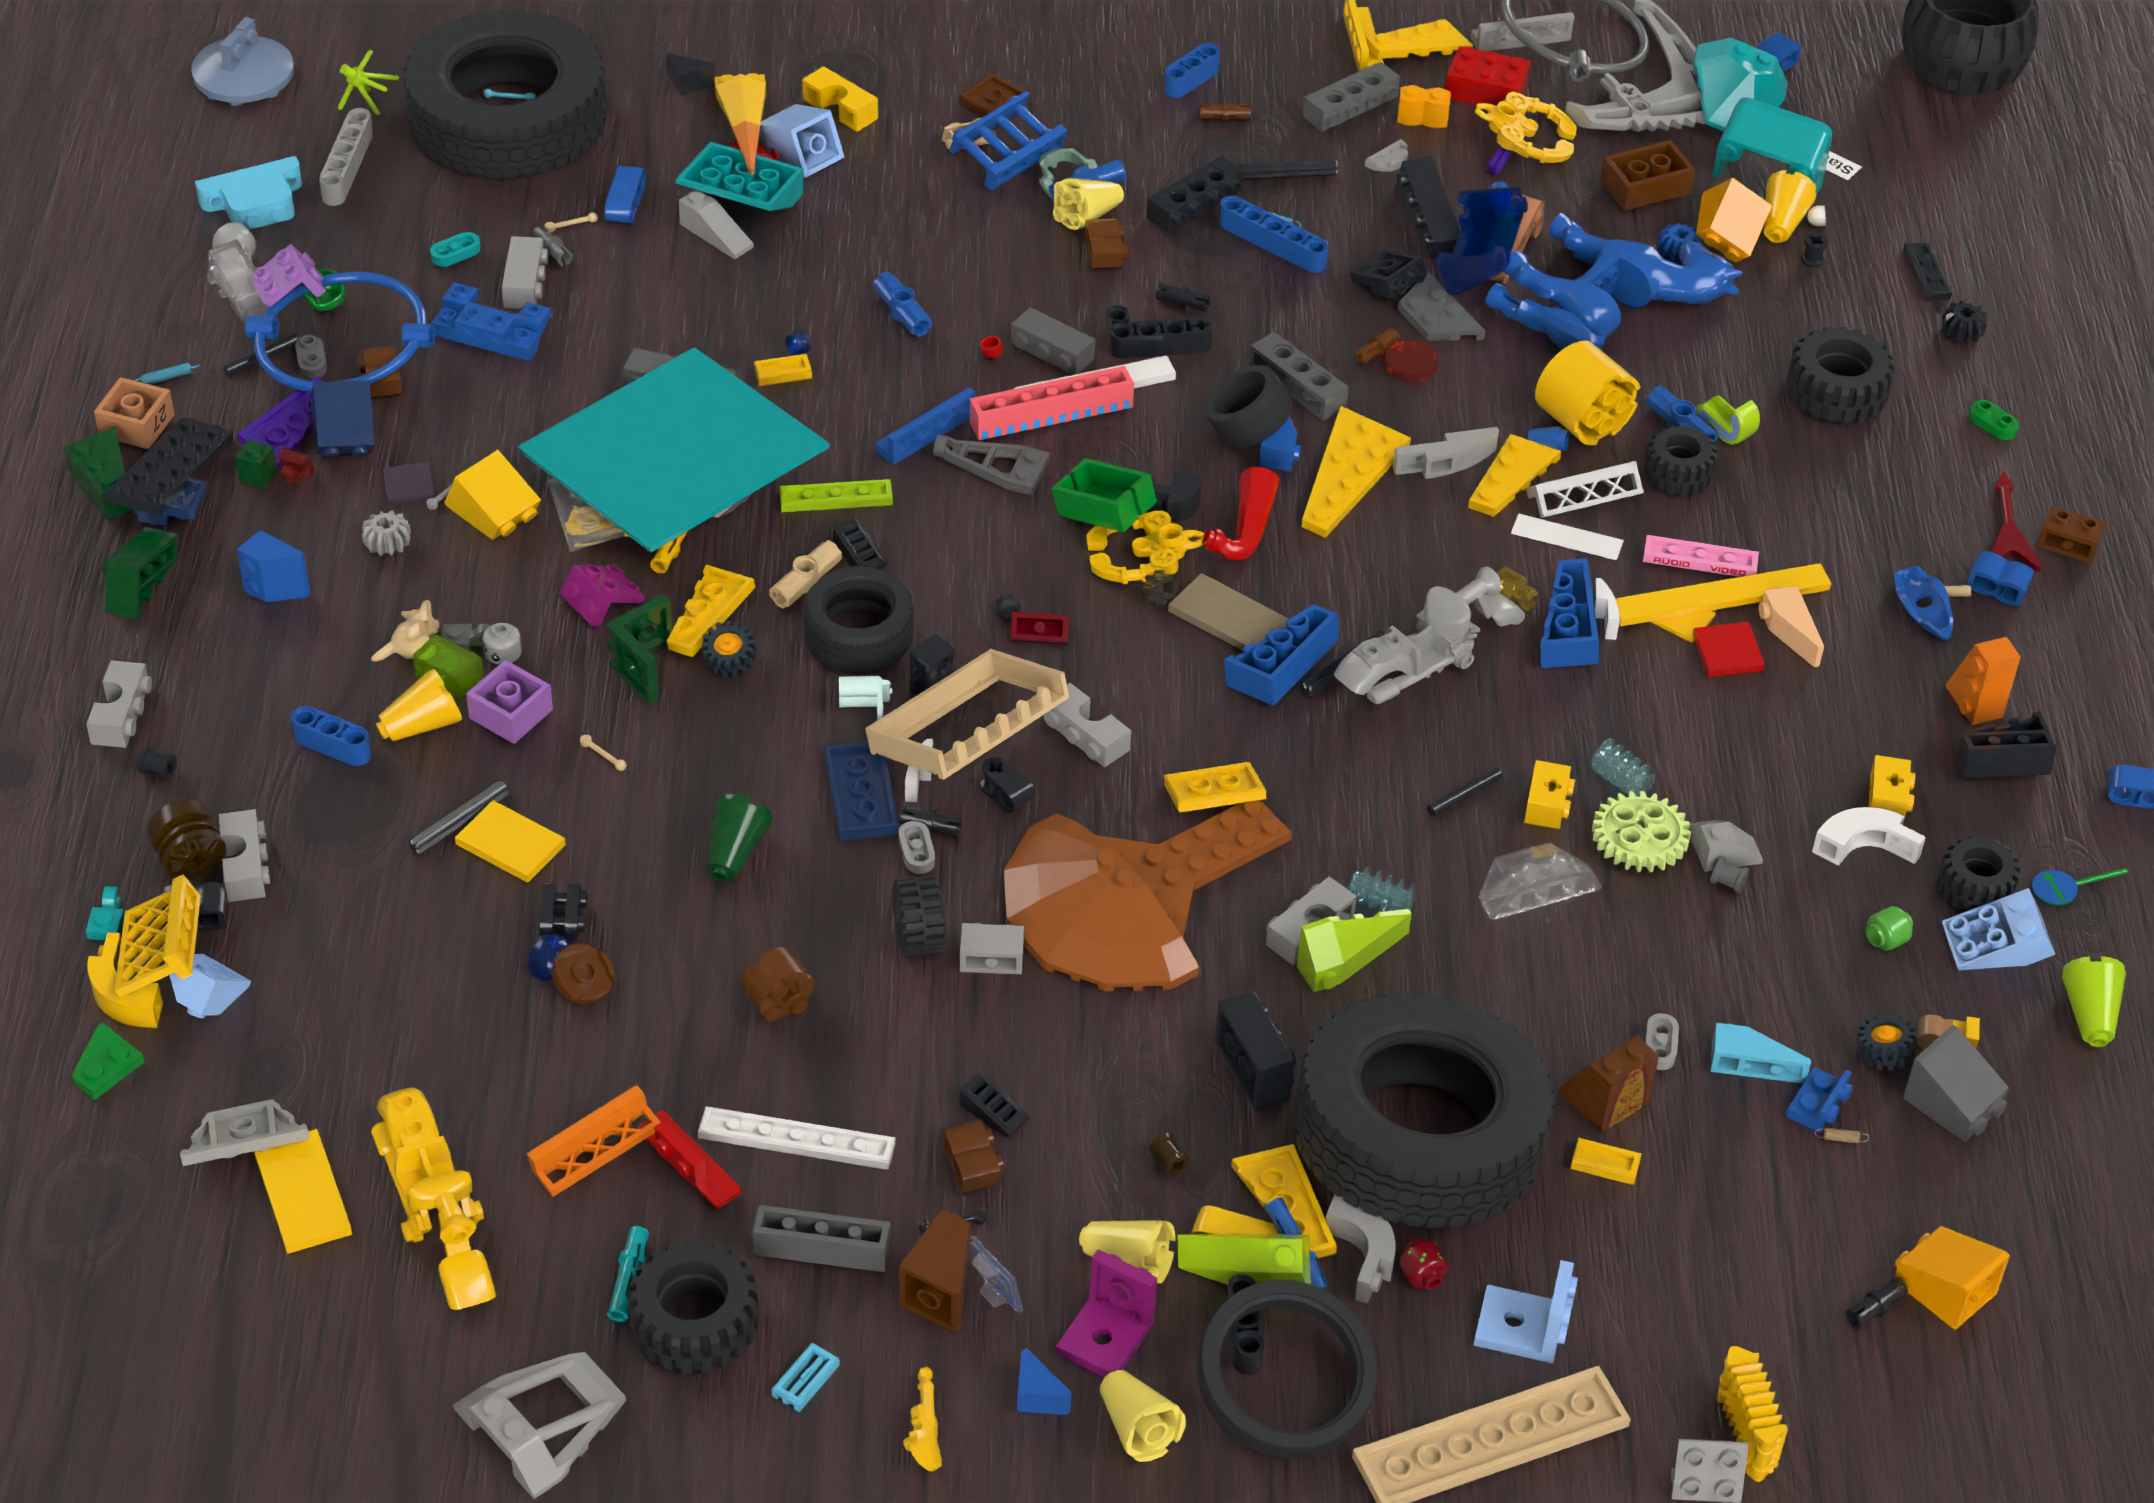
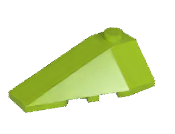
[1297,909,1412,993]
[1178,1234,1311,1285]

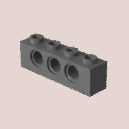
[1303,62,1400,132]
[1249,332,1349,421]

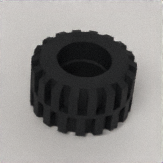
[1644,425,1717,496]
[1937,836,2021,913]
[892,875,946,957]

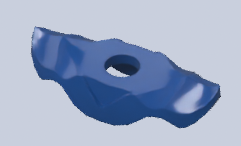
[1894,566,1953,641]

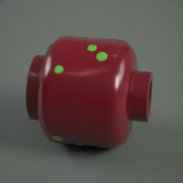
[1399,1239,1448,1290]

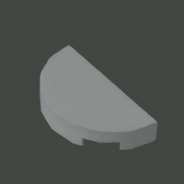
[1365,139,1408,172]

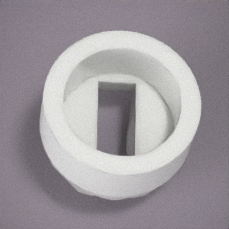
[1807,205,1826,226]

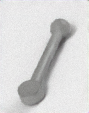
[426,471,464,510]

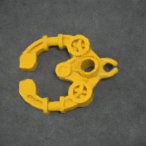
[1475,92,1577,164]
[1086,511,1204,585]

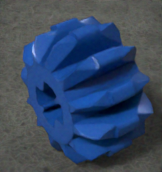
[1657,222,1702,263]

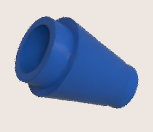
[1528,426,1569,451]

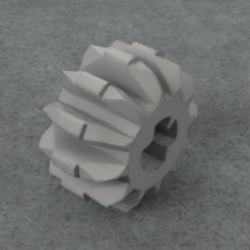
[362,510,411,557]

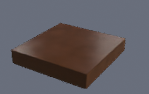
[959,74,1030,116]

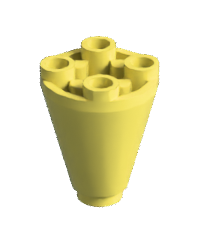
[1053,178,1124,230]

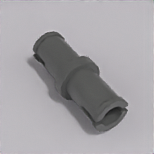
[532,226,573,266]

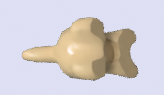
[371,600,439,662]

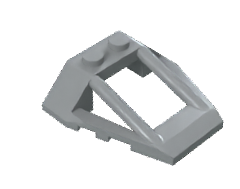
[453,1352,626,1499]

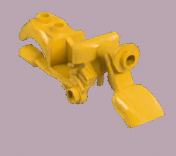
[371,1087,496,1310]

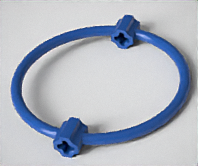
[245,272,435,392]

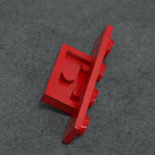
[638,1110,742,1209]

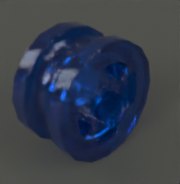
[785,330,811,356]

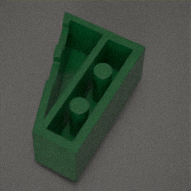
[64,427,132,520]
[103,527,177,620]

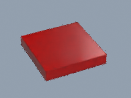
[1692,622,1765,677]

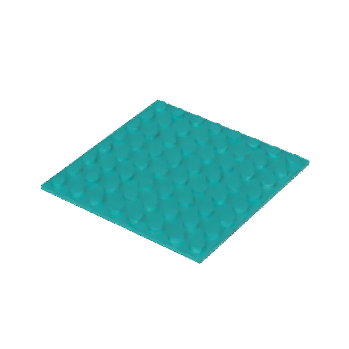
[517,347,830,553]

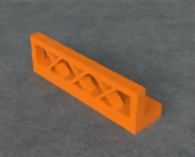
[527,1085,660,1197]

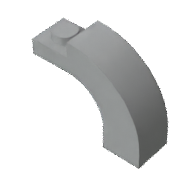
[1326,1194,1396,1304]

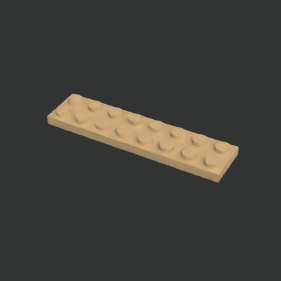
[1352,1366,1630,1503]

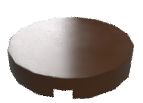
[551,943,615,1005]

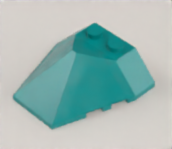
[1693,38,1787,132]

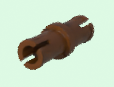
[1199,101,1251,122]

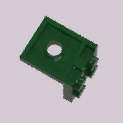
[606,594,672,705]

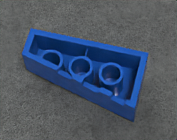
[1540,558,1599,668]
[1224,604,1339,706]

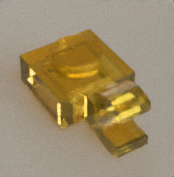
[1497,566,1537,611]

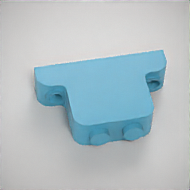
[195,156,302,230]

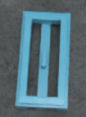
[771,1343,840,1412]

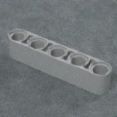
[319,108,373,206]

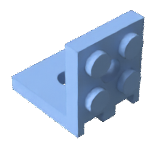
[1474,1260,1578,1364]

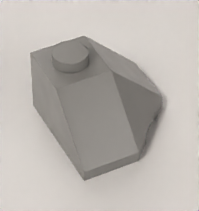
[1689,820,1763,872]

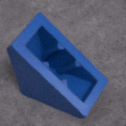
[1017,1348,1071,1415]

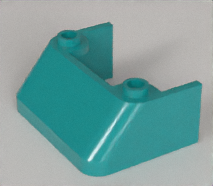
[1712,97,1833,194]

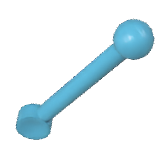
[483,89,535,102]

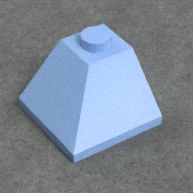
[170,954,251,1018]

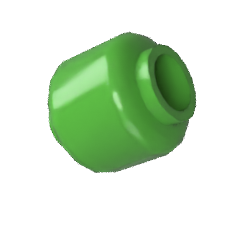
[1866,906,1913,951]

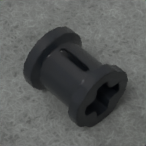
[1801,233,1828,268]
[137,747,177,780]

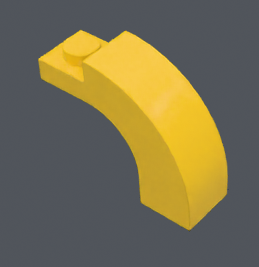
[87,932,163,1028]

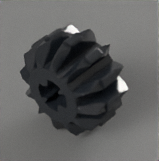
[1942,301,1987,344]

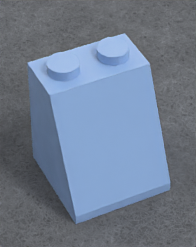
[759,104,844,178]

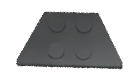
[1398,273,1485,341]

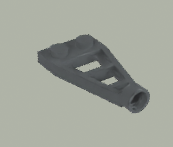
[933,434,1050,496]

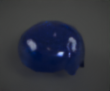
[526,934,572,981]

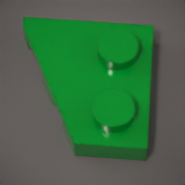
[72,1023,144,1100]

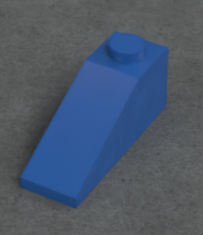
[1259,416,1301,472]

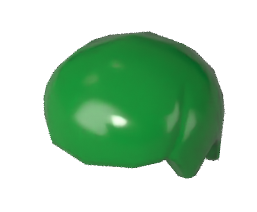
[305,269,346,312]

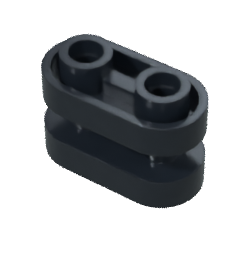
[540,883,587,938]

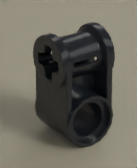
[980,757,1036,813]

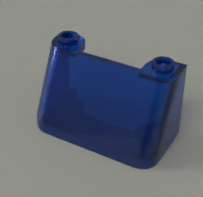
[1436,187,1528,295]

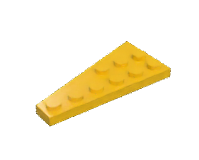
[1302,406,1411,538]

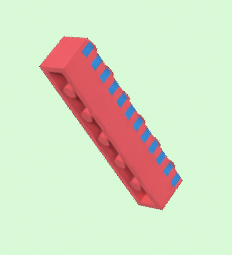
[970,366,1134,440]

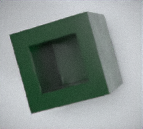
[235,439,277,489]

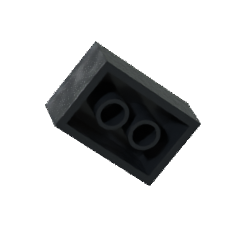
[1215,991,1296,1111]

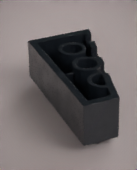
[1394,156,1464,258]

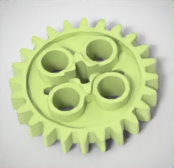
[1592,791,1691,873]

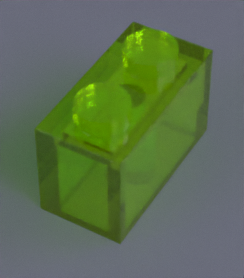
[413,634,483,699]

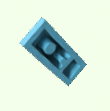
[1710,1023,1811,1084]

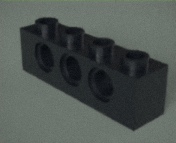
[1147,156,1243,233]

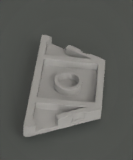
[180,1099,310,1166]

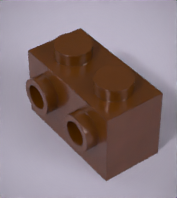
[2037,506,2106,564]

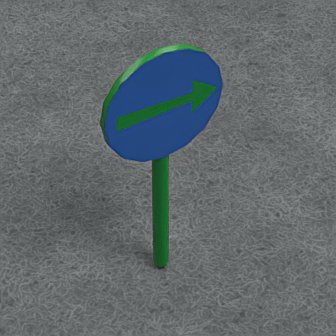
[2031,868,2128,906]

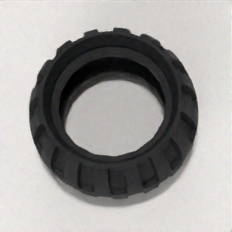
[1902,0,2039,95]

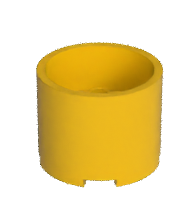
[1535,341,1640,445]

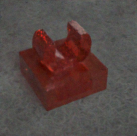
[278,448,315,485]

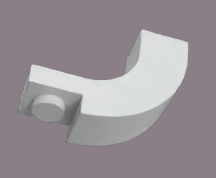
[1812,807,1926,866]

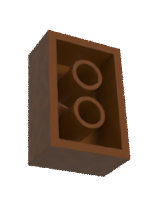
[1600,140,1696,211]

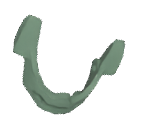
[1039,148,1097,198]

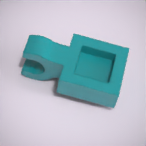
[86,886,125,940]

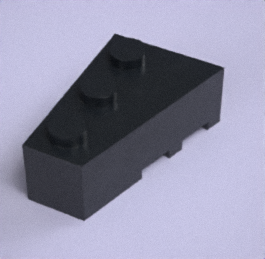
[1956,711,2057,779]

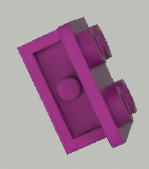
[560,564,645,626]

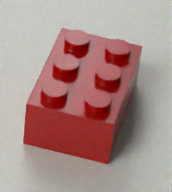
[1445,46,1531,106]

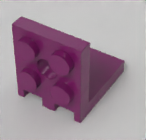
[1056,1249,1157,1377]

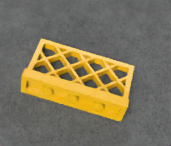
[115,874,201,997]

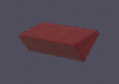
[1010,612,1069,644]

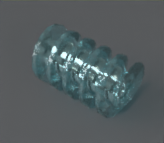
[1591,738,1656,797]
[1348,866,1416,912]

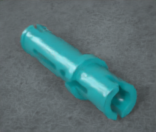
[607,1226,650,1322]

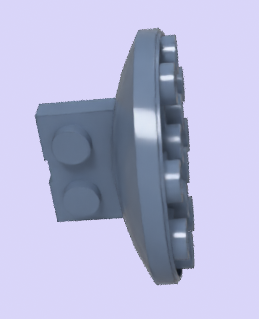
[191,17,294,106]

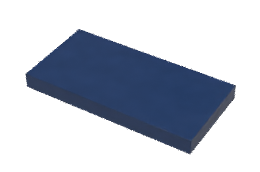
[823,742,900,841]

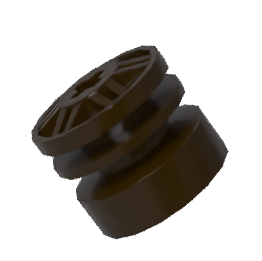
[147,799,227,882]

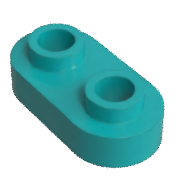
[430,232,481,267]

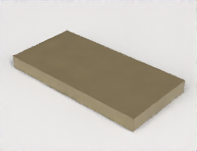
[1168,573,1289,651]

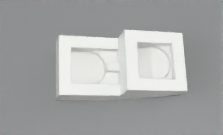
[1593,578,1620,640]
[905,739,933,802]

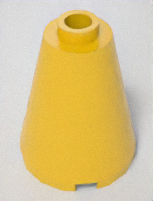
[1764,170,1817,243]
[376,669,462,742]

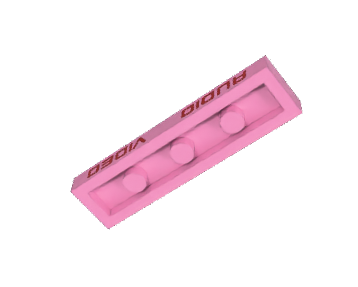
[1643,535,1759,577]

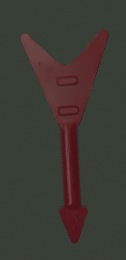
[1991,472,2042,572]

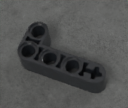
[1105,305,1213,359]

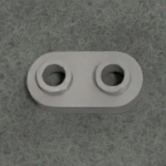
[899,821,935,874]
[1645,1013,1679,1070]

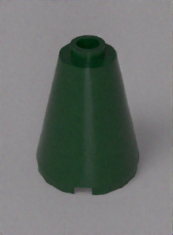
[707,794,773,882]

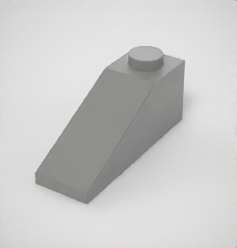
[679,190,753,259]

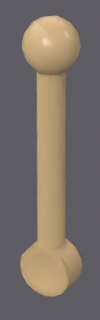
[545,212,598,233]
[580,735,626,771]

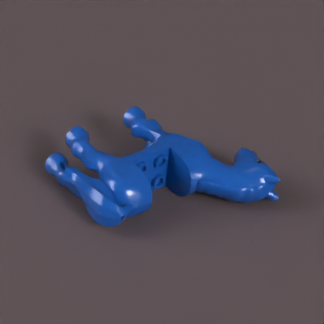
[1485,213,1743,350]

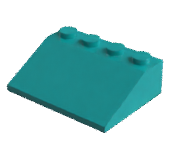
[676,142,804,211]

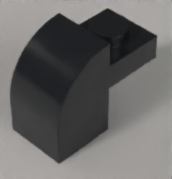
[1147,472,1202,522]

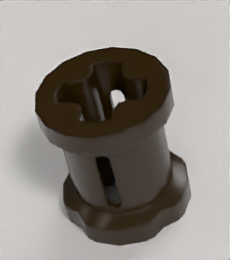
[1149,1133,1190,1177]

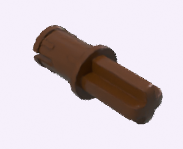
[1354,327,1400,364]

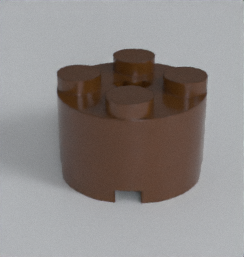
[741,947,815,1022]

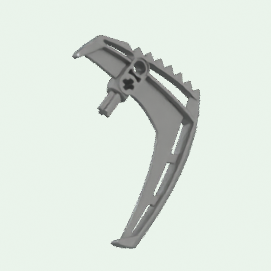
[1565,0,1705,131]

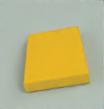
[1164,762,1266,813]
[455,800,566,883]

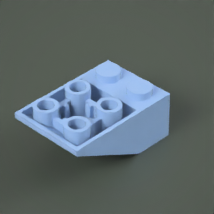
[1942,888,2056,970]

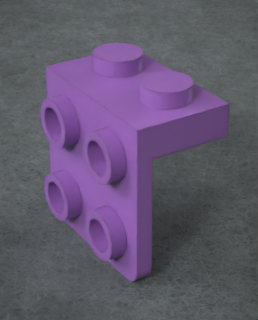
[251,244,326,307]

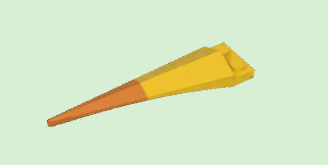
[714,73,766,175]

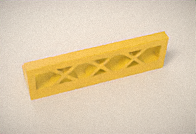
[1343,0,1384,72]

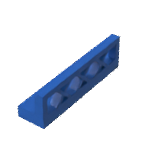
[875,387,975,465]

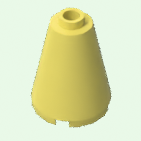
[1079,1220,1175,1284]
[1100,1370,1186,1462]

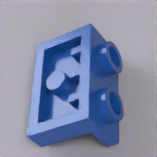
[1786,1067,1853,1133]

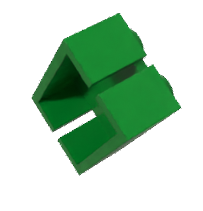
[1051,458,1157,532]

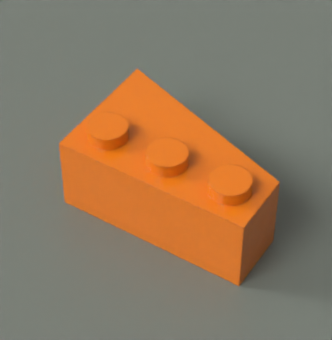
[1945,637,2021,725]

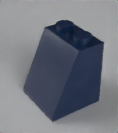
[310,381,375,458]

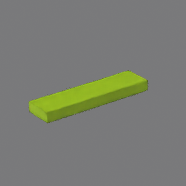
[779,479,893,512]

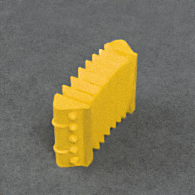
[1717,1346,1788,1482]

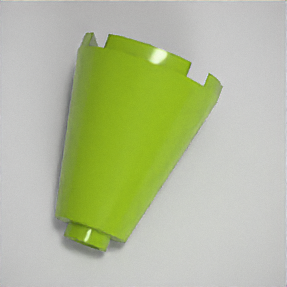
[2062,956,2126,1047]

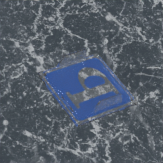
[971,1235,1023,1313]

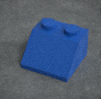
[237,530,311,602]

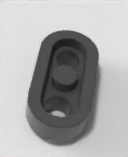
[295,335,327,379]

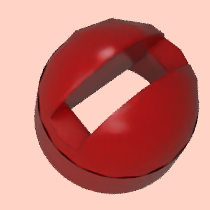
[980,336,1003,359]

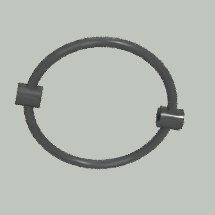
[1500,0,1649,82]

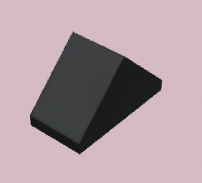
[666,53,715,96]

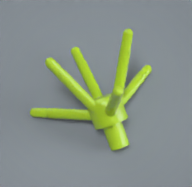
[338,50,399,116]

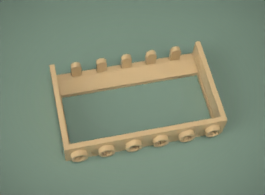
[865,649,1069,780]

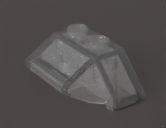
[1478,842,1602,920]

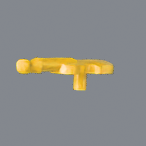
[903,1367,942,1472]

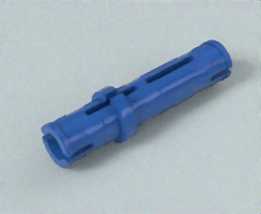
[1264,1197,1330,1290]

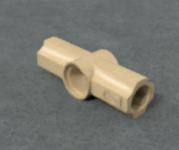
[769,540,842,609]

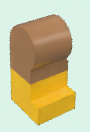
[1917,1014,1980,1050]

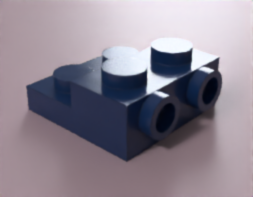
[134,480,207,525]

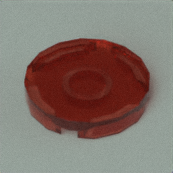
[1385,340,1438,382]

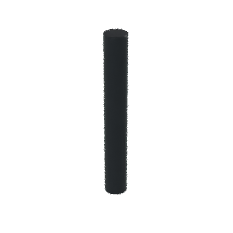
[223,334,298,376]
[1427,767,1502,816]

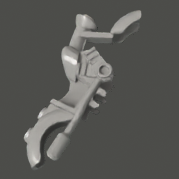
[1334,566,1525,705]

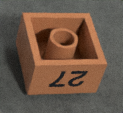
[94,377,175,449]

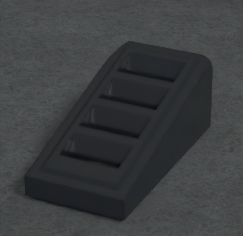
[833,518,887,569]
[960,1072,1029,1138]

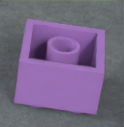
[466,660,553,744]

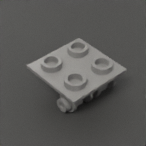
[1671,1439,1749,1503]

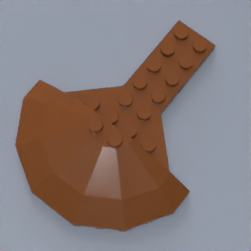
[1003,800,1292,992]

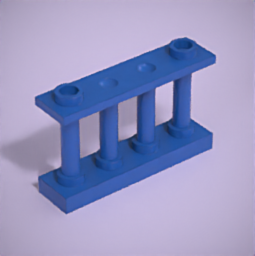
[949,91,1068,191]

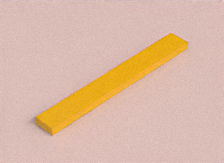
[1615,563,1831,627]

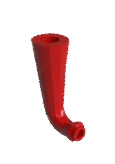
[1202,467,1280,561]

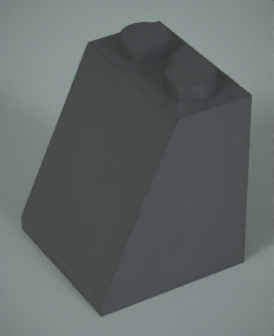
[1903,1025,2009,1142]

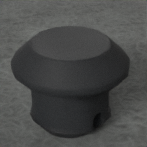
[996,594,1021,618]

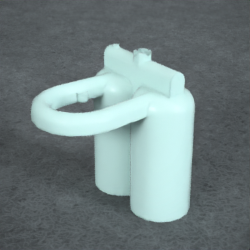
[839,676,892,721]

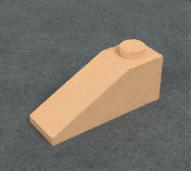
[1759,586,1824,667]

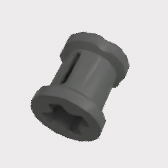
[1710,858,1749,894]

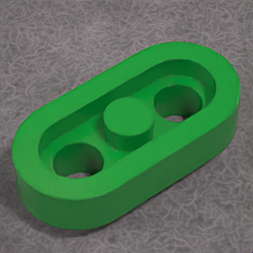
[1969,400,2019,440]

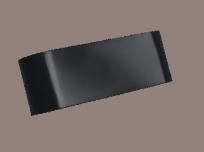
[1226,1274,1265,1375]

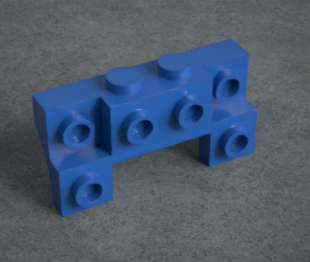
[431,282,552,361]

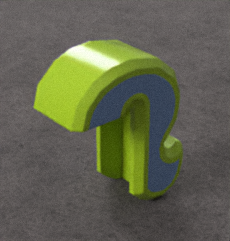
[1696,396,1760,445]

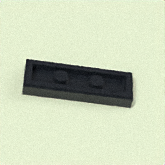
[1903,242,1952,301]

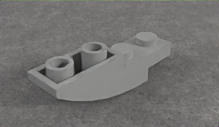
[1392,427,1499,479]

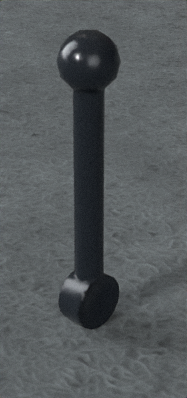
[919,1210,986,1233]

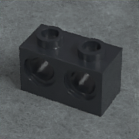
[910,634,955,696]

